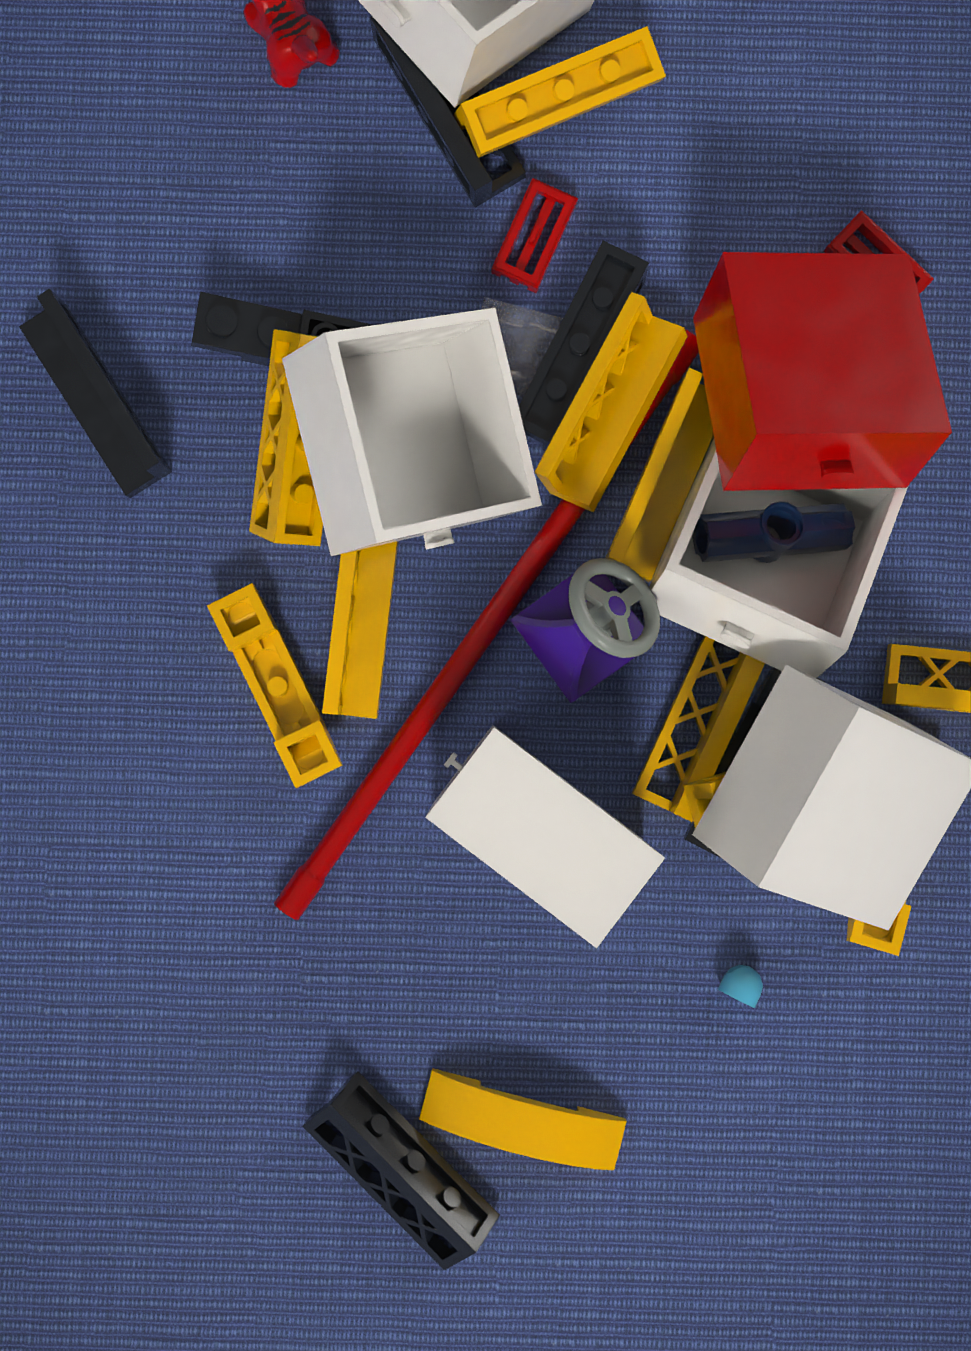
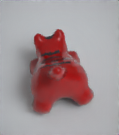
[243,0,340,88]

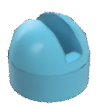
[718,965,763,1008]

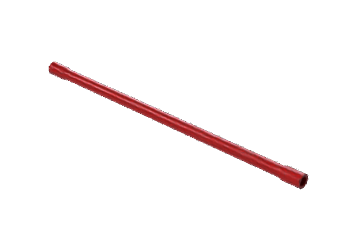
[274,329,699,920]

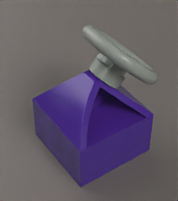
[510,558,660,703]

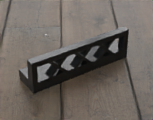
[370,16,526,208]
[519,240,649,452]
[19,289,172,498]
[302,1071,500,1270]

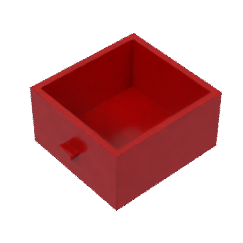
[693,252,952,491]

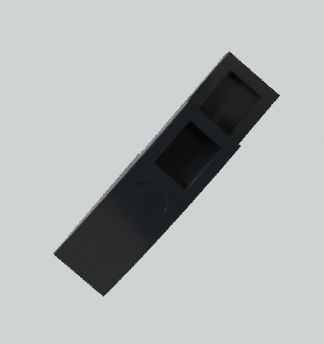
[191,292,373,366]

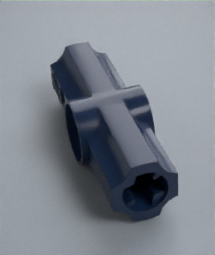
[692,501,856,563]

